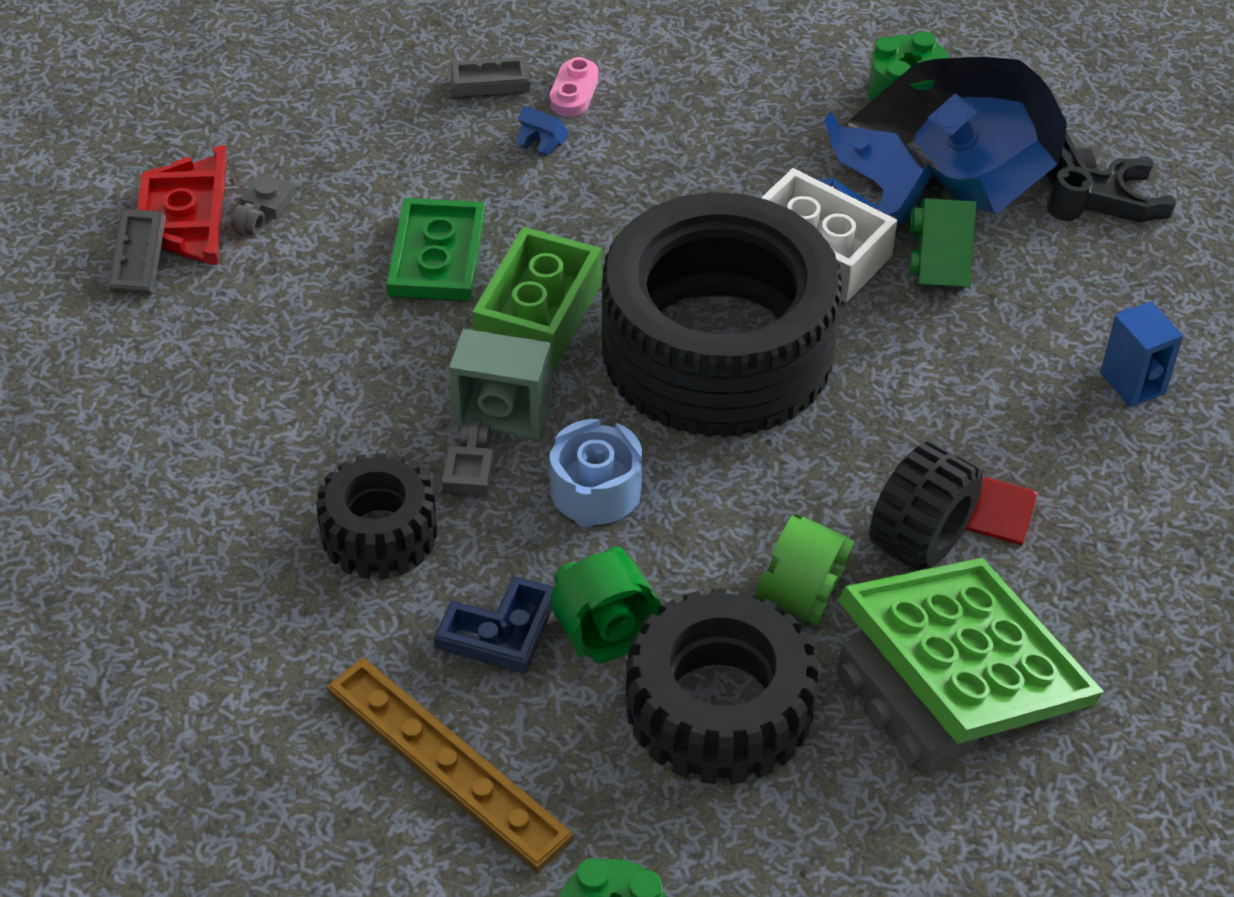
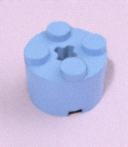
[549,419,642,527]

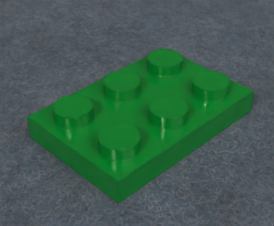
[386,198,486,301]

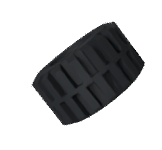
[869,441,983,571]
[316,453,438,579]

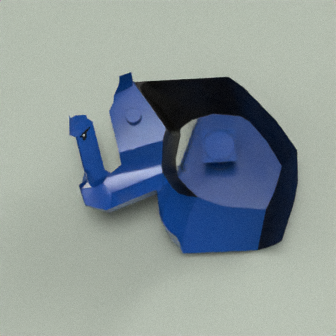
[818,57,1067,224]

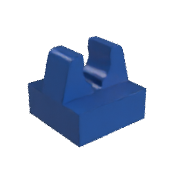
[518,106,569,156]

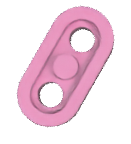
[550,57,598,117]

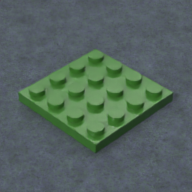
[838,558,1104,744]

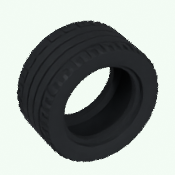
[602,192,842,437]

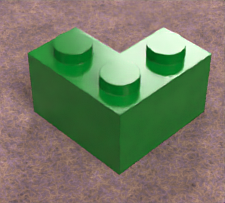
[909,198,977,287]

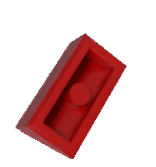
[965,477,1037,546]

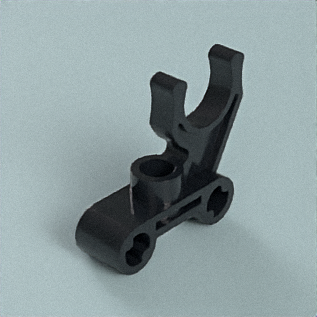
[1046,132,1177,222]

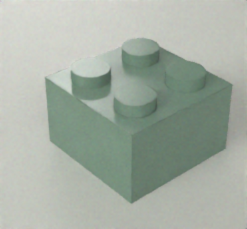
[449,329,552,439]

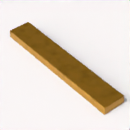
[326,657,574,874]

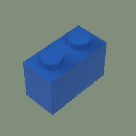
[1100,301,1184,407]

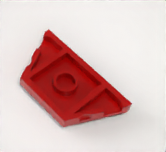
[137,145,228,265]

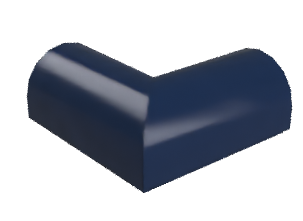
[434,576,554,674]

